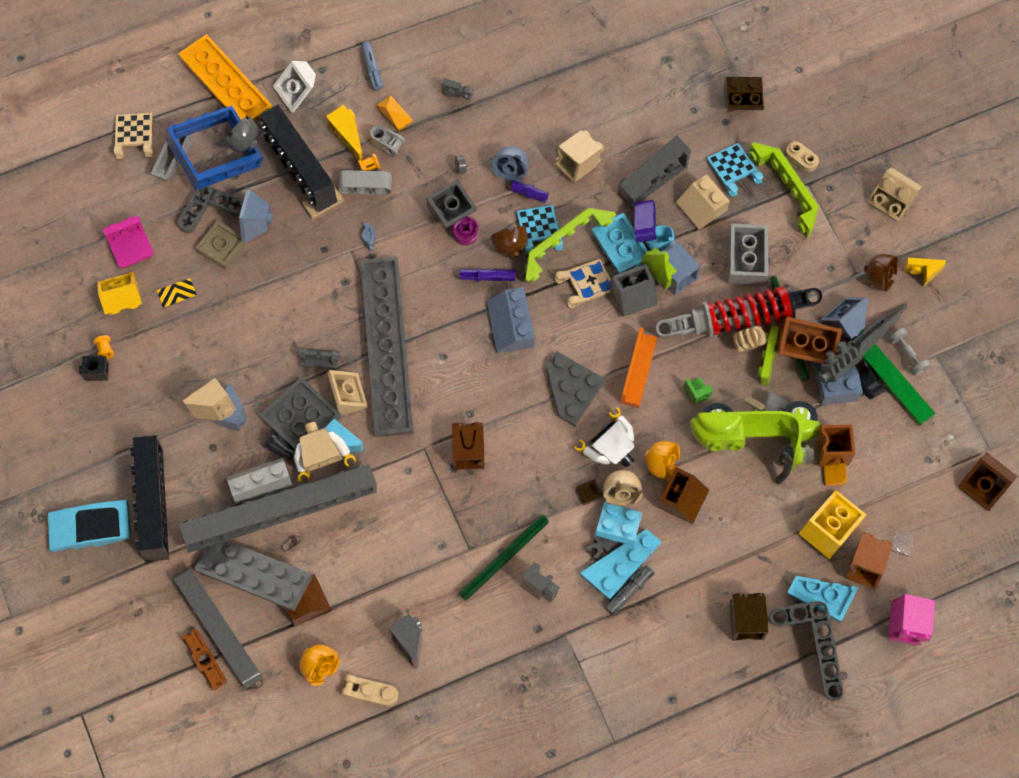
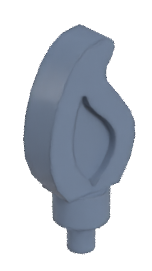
[362,223,376,251]

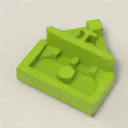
[641,248,677,290]

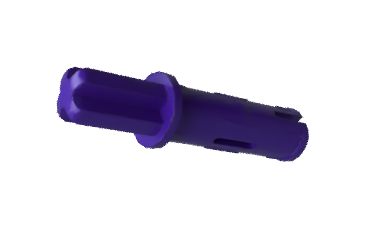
[459,268,515,282]

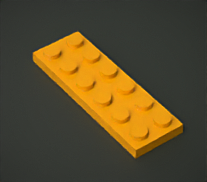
[178,34,272,122]

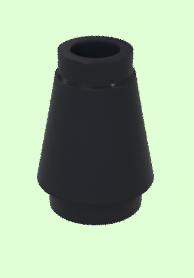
[265,434,295,460]

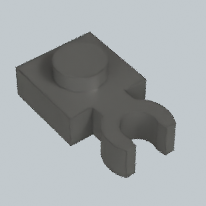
[441,78,473,100]
[586,536,618,560]

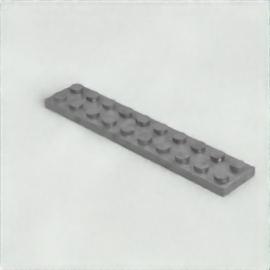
[361,257,414,437]

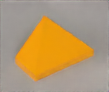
[377,95,413,131]

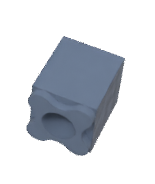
[661,241,701,295]

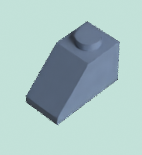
[216,384,247,431]

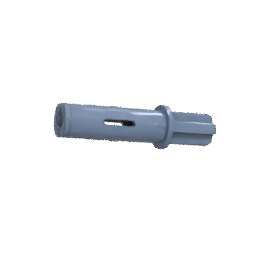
[361,42,383,91]

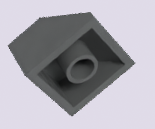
[426,179,478,228]
[389,613,423,669]

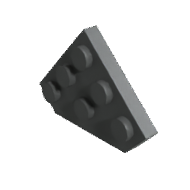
[547,351,605,427]

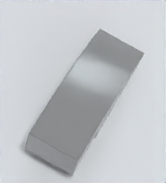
[151,134,195,181]

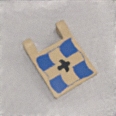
[555,259,611,309]

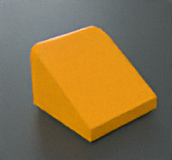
[824,463,847,486]

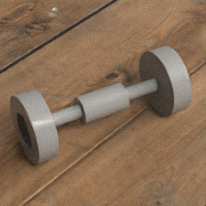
[889,328,931,376]

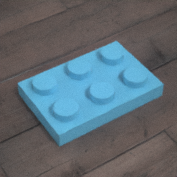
[591,213,648,274]

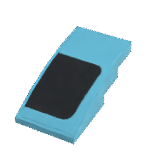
[48,500,131,552]

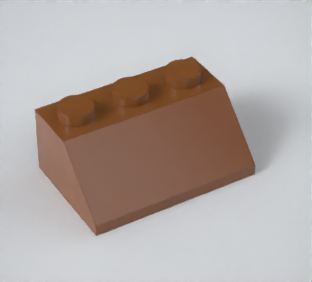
[778,317,842,364]

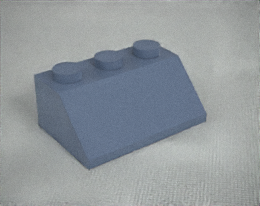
[487,287,535,353]

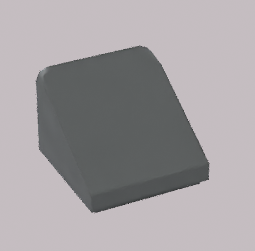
[764,392,788,411]

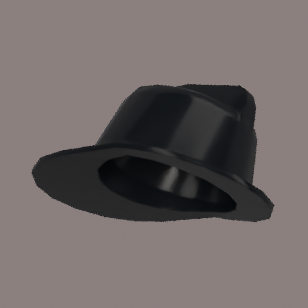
[859,357,890,400]

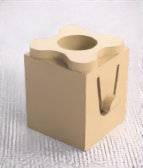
[554,130,604,183]

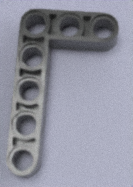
[770,601,844,701]

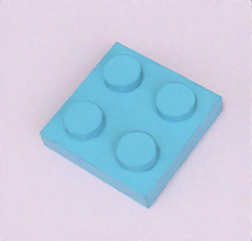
[595,502,643,546]

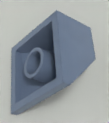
[239,190,274,243]
[820,297,868,339]

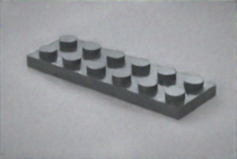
[194,541,313,611]

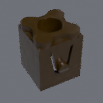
[730,593,770,641]

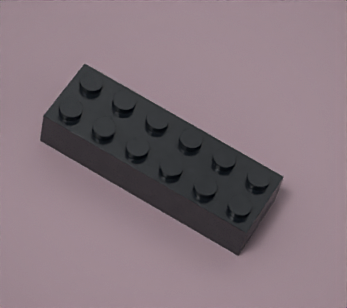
[259,104,338,212]
[130,435,169,562]

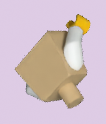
[294,422,356,482]

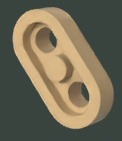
[786,142,819,172]

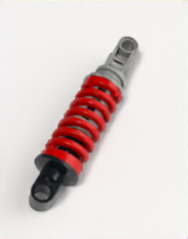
[655,284,822,338]

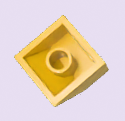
[97,272,142,315]

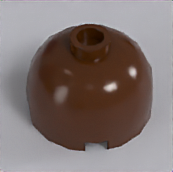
[490,226,528,258]
[864,254,898,292]

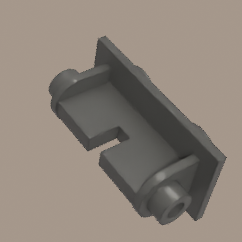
[299,348,340,369]

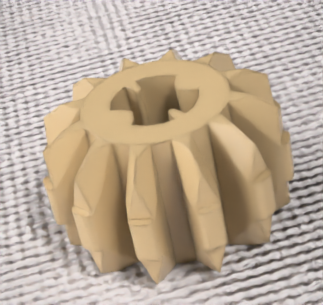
[733,326,766,352]

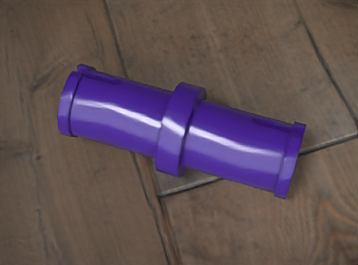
[511,180,549,203]

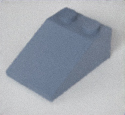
[813,348,863,405]

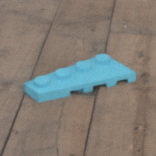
[580,529,661,601]

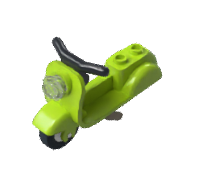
[689,396,822,484]

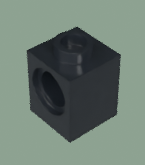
[79,356,109,381]

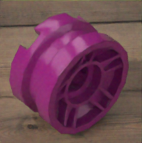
[453,216,478,246]

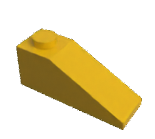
[326,105,363,160]

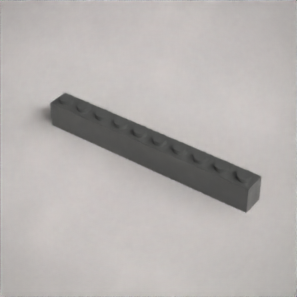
[179,464,377,553]

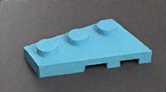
[786,576,859,623]

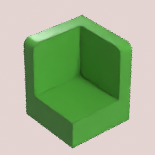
[683,378,713,406]

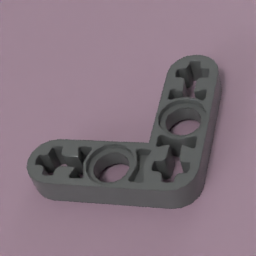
[178,186,243,233]

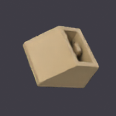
[867,167,922,221]

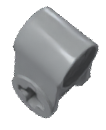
[370,125,406,157]

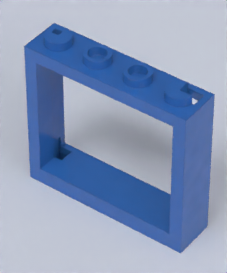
[165,106,263,191]

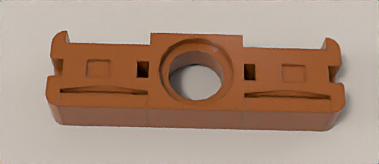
[182,629,227,691]

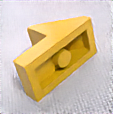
[904,257,946,286]

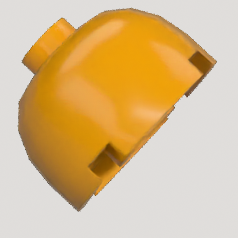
[645,441,680,480]
[299,644,340,686]

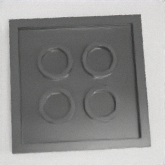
[259,377,342,451]

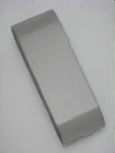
[338,170,392,195]

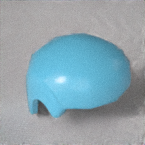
[646,225,674,252]

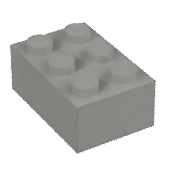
[728,224,768,286]

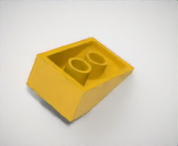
[799,490,866,559]

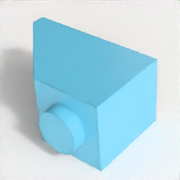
[325,419,364,453]

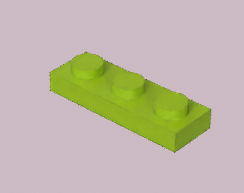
[758,326,779,386]

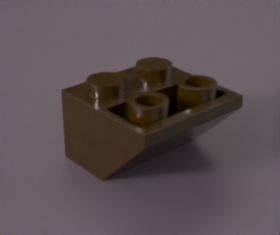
[724,77,764,110]

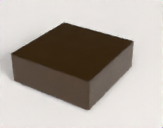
[576,479,602,505]

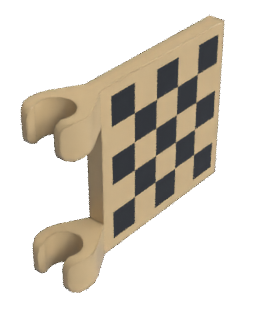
[114,113,153,159]

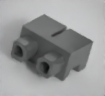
[520,562,560,603]

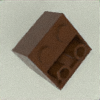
[657,467,709,524]

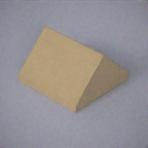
[327,370,368,415]

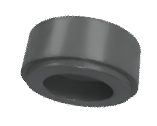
[455,155,467,174]

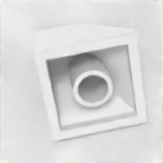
[273,61,316,112]

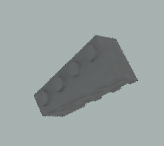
[618,135,691,208]

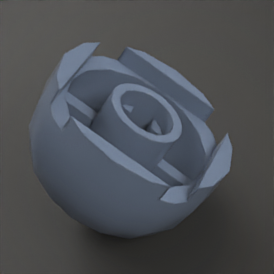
[492,146,529,183]

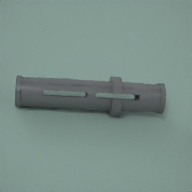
[605,565,655,616]

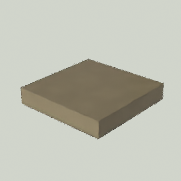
[195,221,247,269]

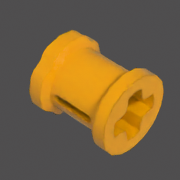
[357,154,380,171]
[93,335,114,359]

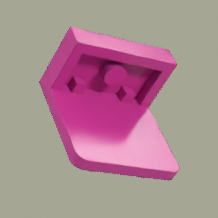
[103,215,154,269]

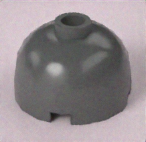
[223,115,259,152]

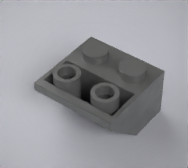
[608,264,657,317]

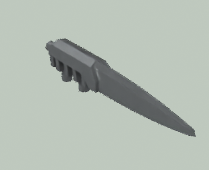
[819,303,907,383]

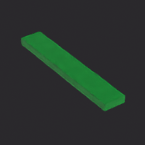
[846,329,936,426]

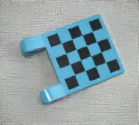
[707,143,763,197]
[517,205,563,253]

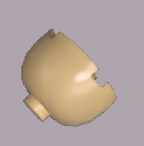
[603,470,643,507]

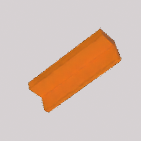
[621,327,657,408]

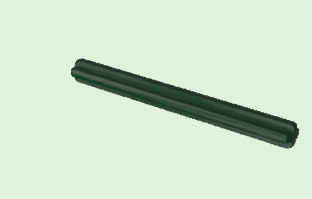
[459,514,549,601]

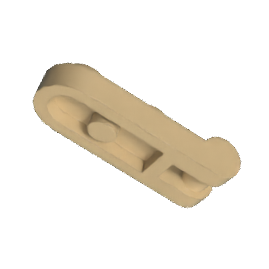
[340,674,399,707]

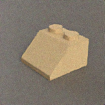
[676,174,730,230]
[183,378,237,421]

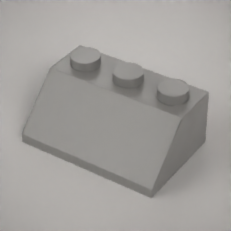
[227,457,293,506]

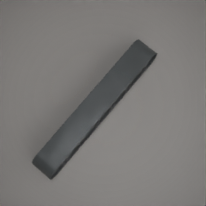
[172,566,263,689]

